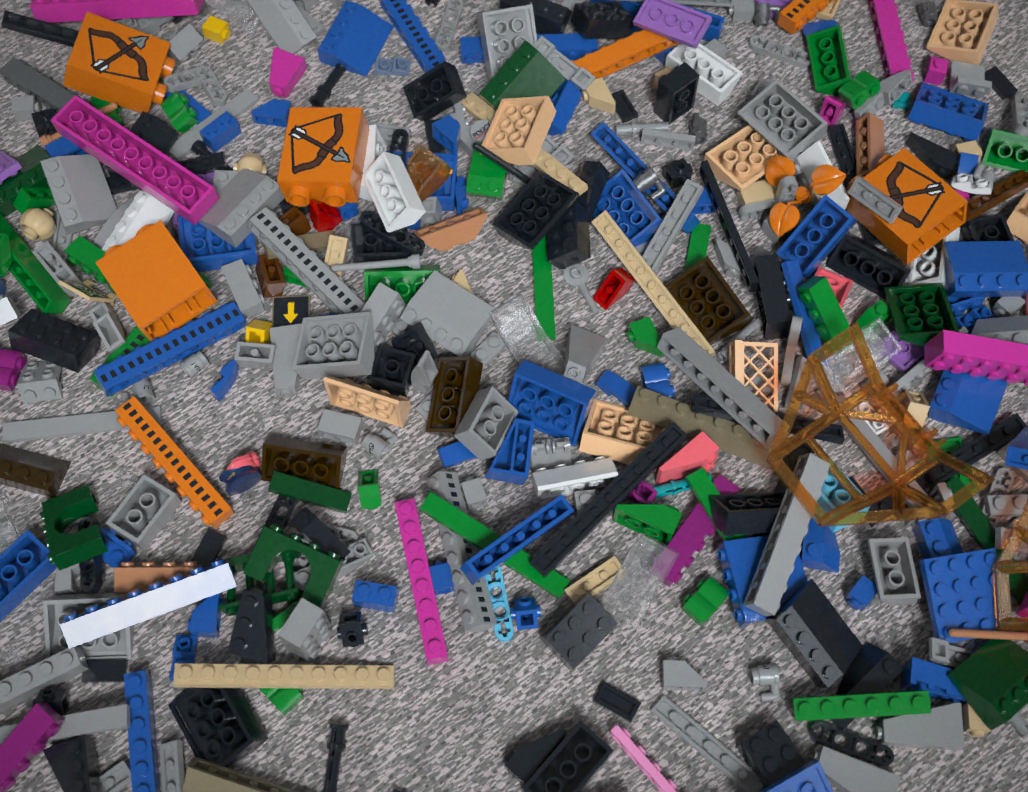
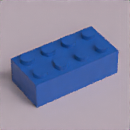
[776,195,858,278]
[0,530,57,622]

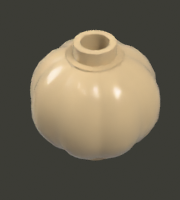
[233,153,267,175]
[20,208,56,241]

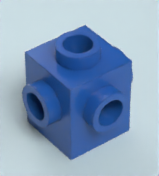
[510,596,541,630]

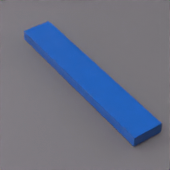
[781,260,829,374]

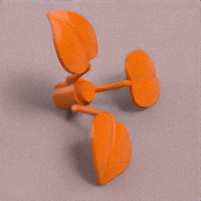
[765,156,846,237]

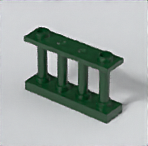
[218,550,303,616]

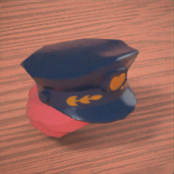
[219,451,262,496]

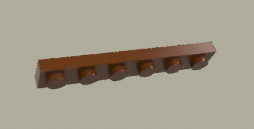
[966,170,1028,221]

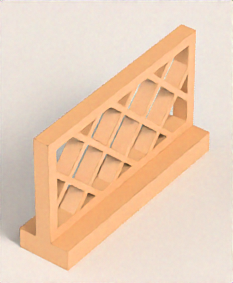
[729,340,778,412]

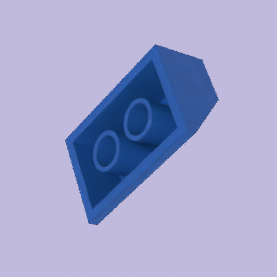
[547,80,582,136]
[912,518,964,559]

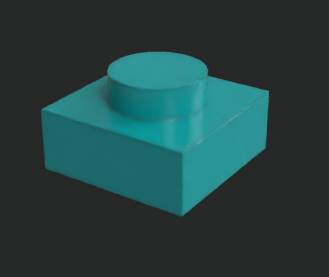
[892,92,910,110]

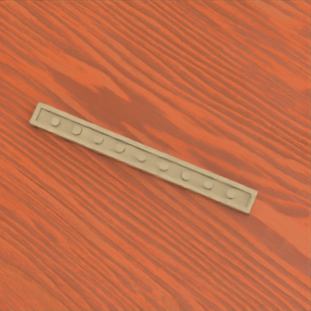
[460,92,588,196]
[592,210,716,356]
[173,663,394,689]

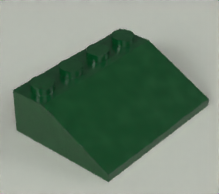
[479,40,566,111]
[0,145,51,218]
[884,283,959,347]
[947,639,1028,730]

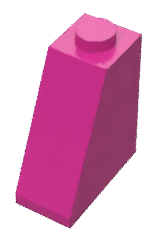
[269,47,307,98]

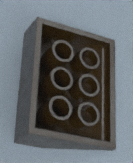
[665,256,753,345]

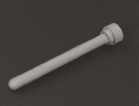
[330,254,421,272]

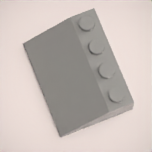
[477,4,538,82]
[737,79,828,158]
[40,154,117,235]
[198,168,285,248]
[400,270,497,357]
[292,312,374,379]
[43,593,135,660]

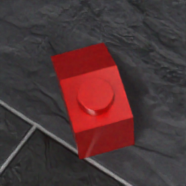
[309,199,343,232]
[593,268,635,310]

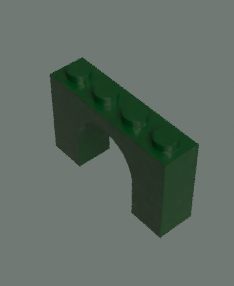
[40,484,108,571]
[243,524,344,608]

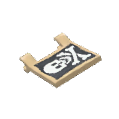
[58,279,119,307]

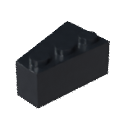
[227,587,275,664]
[43,734,101,792]

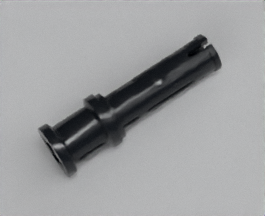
[309,63,346,107]
[322,724,349,792]

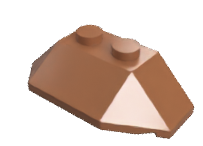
[413,207,488,251]

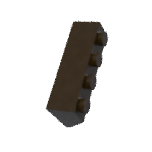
[426,356,483,438]
[261,435,347,490]
[0,444,71,498]

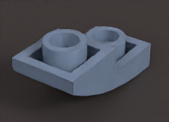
[374,56,411,76]

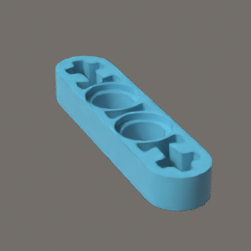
[485,566,514,642]

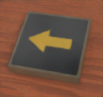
[272,295,311,328]

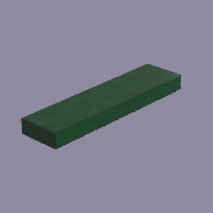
[268,471,352,514]

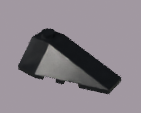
[575,161,610,224]
[830,642,904,730]

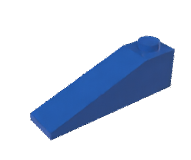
[799,513,840,573]

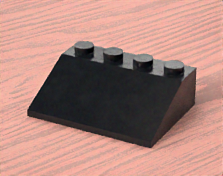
[492,170,579,251]
[766,579,863,688]
[169,688,268,768]

